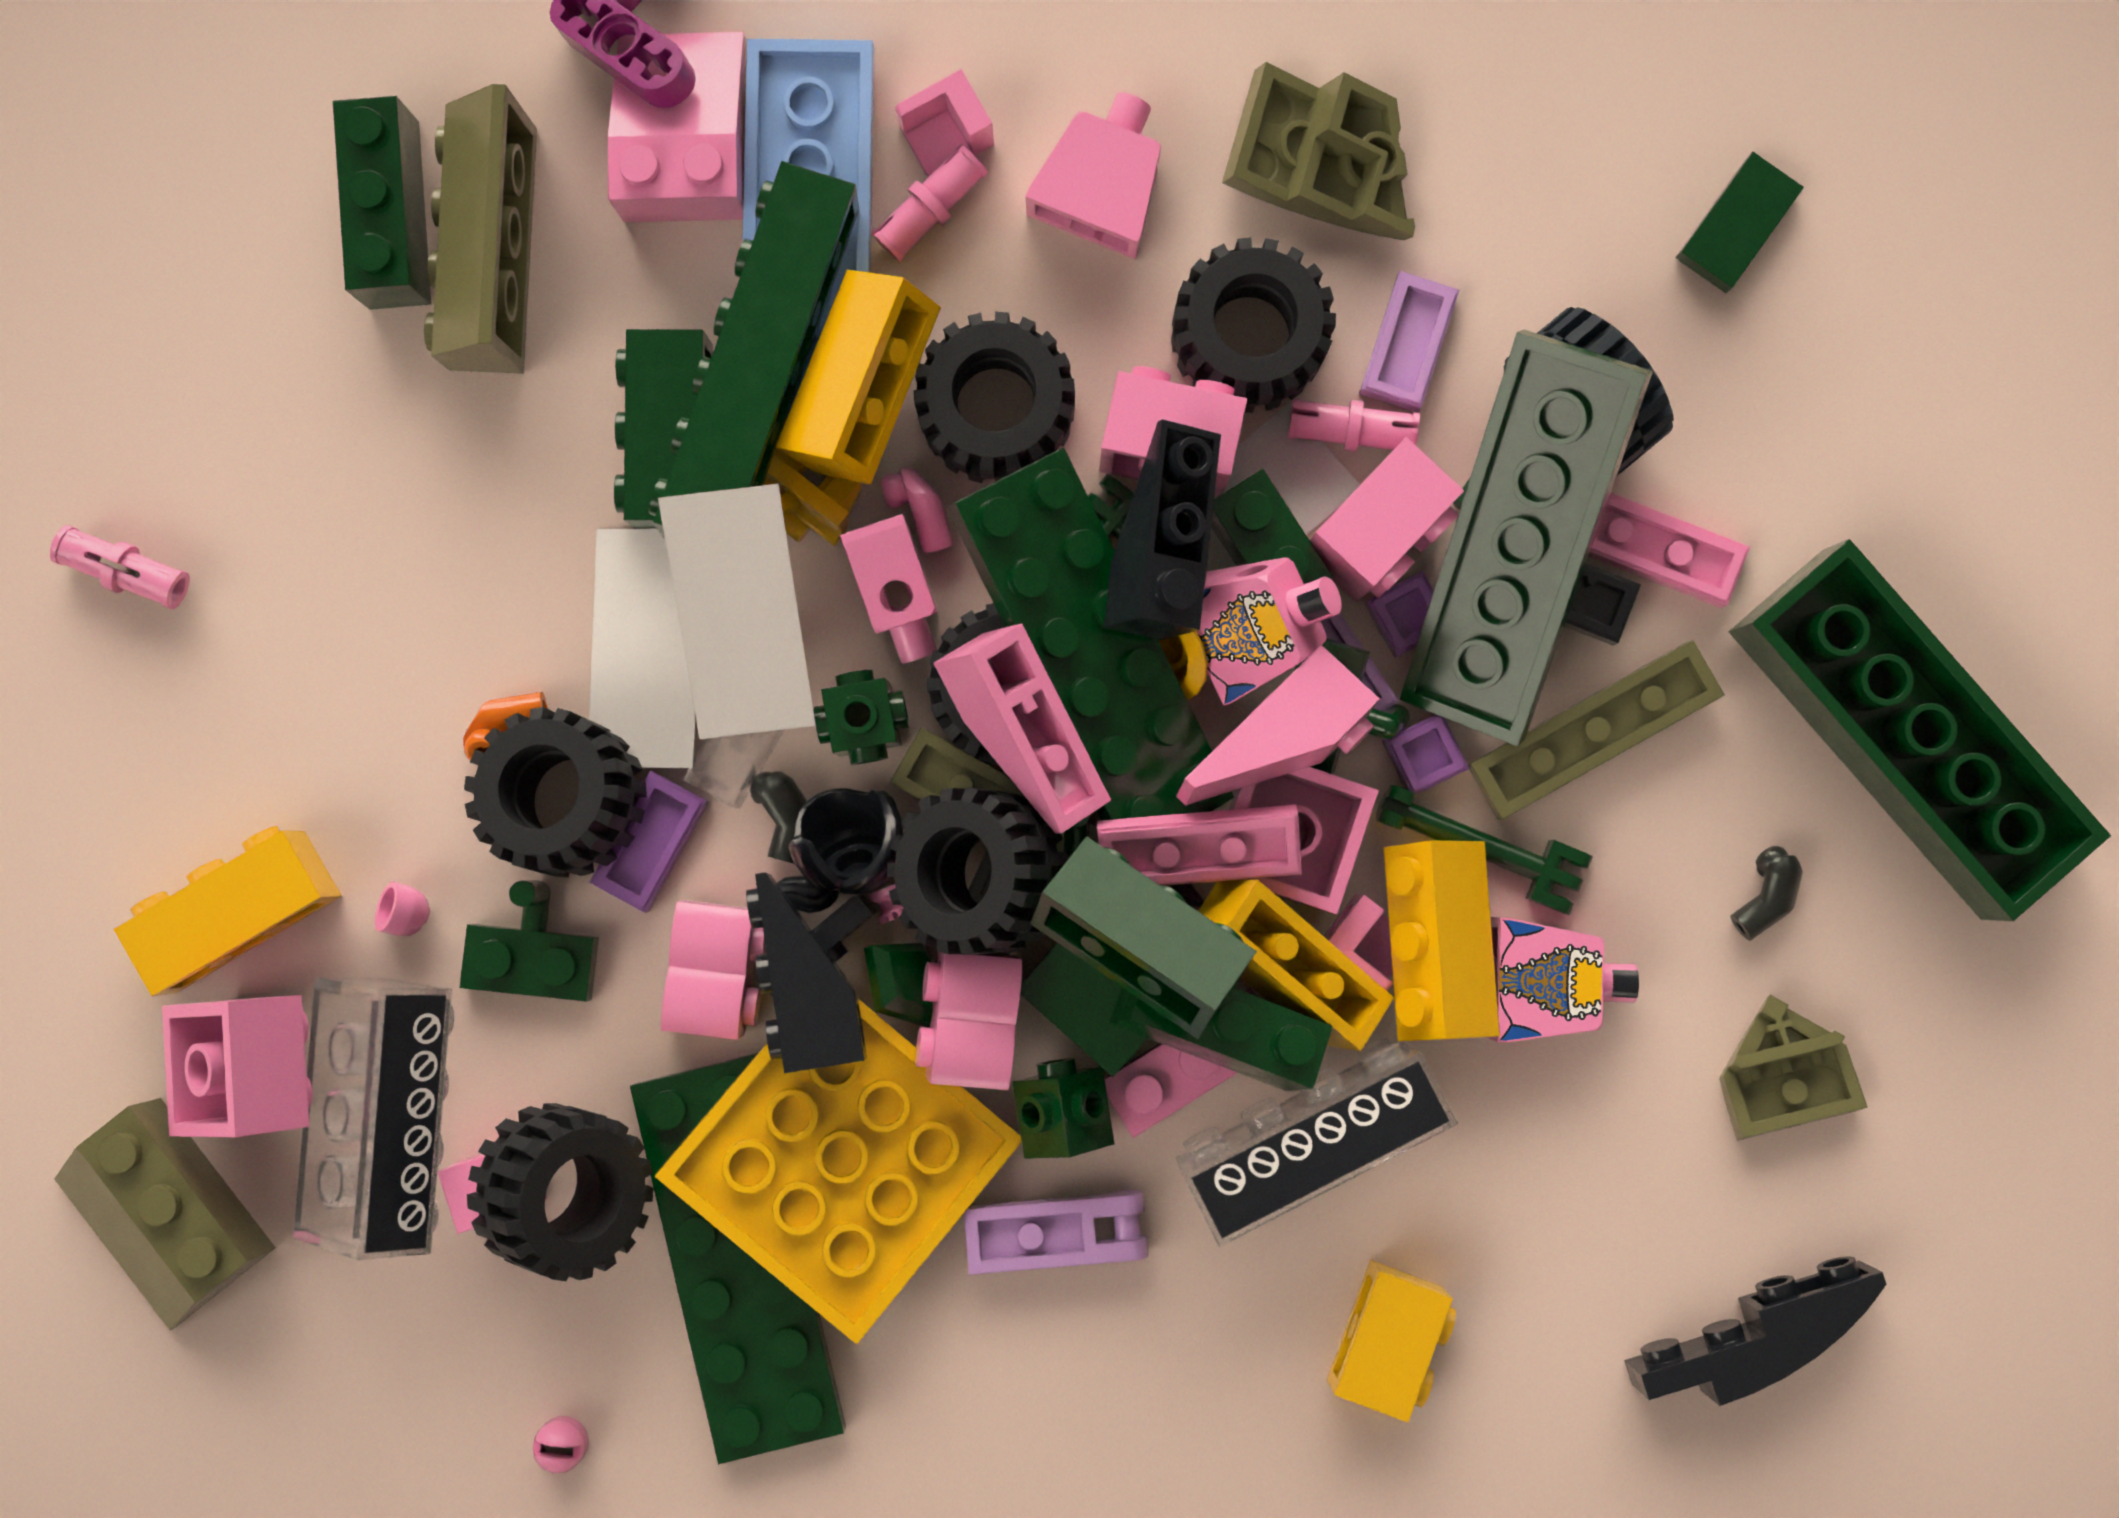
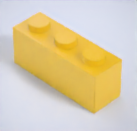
[776,269,941,485]
[113,826,342,997]
[1384,840,1500,1041]
[1198,879,1394,1051]

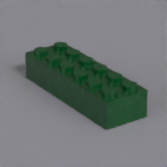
[1728,539,2111,921]

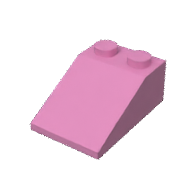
[608,32,746,222]

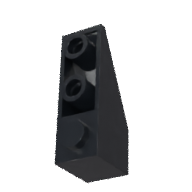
[1104,419,1221,640]
[746,872,867,1073]

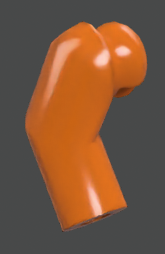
[463,692,548,760]

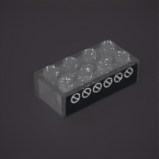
[293,977,454,1260]
[1175,1038,1458,1247]

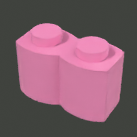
[661,900,767,1040]
[916,952,1022,1090]

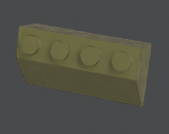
[424,84,537,374]

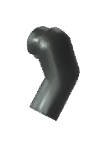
[750,771,807,864]
[1730,846,1803,941]

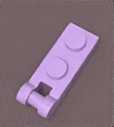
[964,1190,1149,1275]

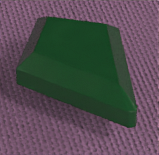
[864,943,933,1028]

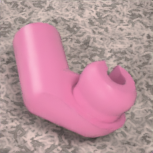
[881,467,953,553]

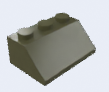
[54,1098,276,1330]

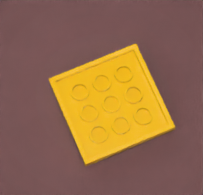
[655,1000,1022,1345]

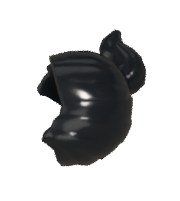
[777,788,904,914]

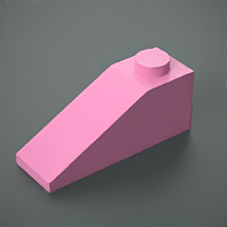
[933,623,1111,834]
[1176,645,1380,806]

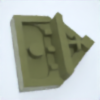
[1719,995,1868,1141]

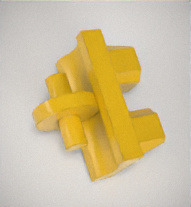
[764,448,862,547]

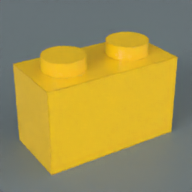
[1327,1259,1456,1423]

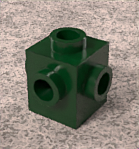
[813,670,909,765]
[1012,1058,1115,1159]

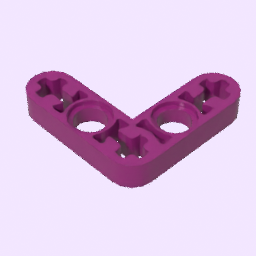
[549,0,696,108]

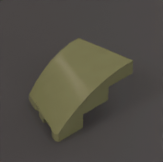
[1222,62,1415,241]

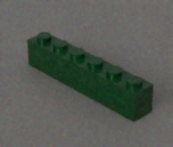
[649,161,859,539]

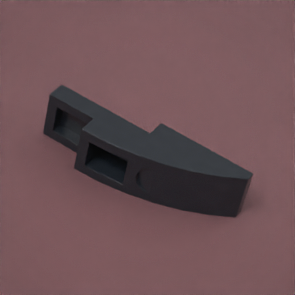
[1624,1256,1887,1406]

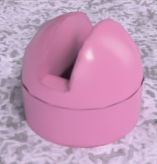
[375,882,430,936]
[533,1416,588,1474]

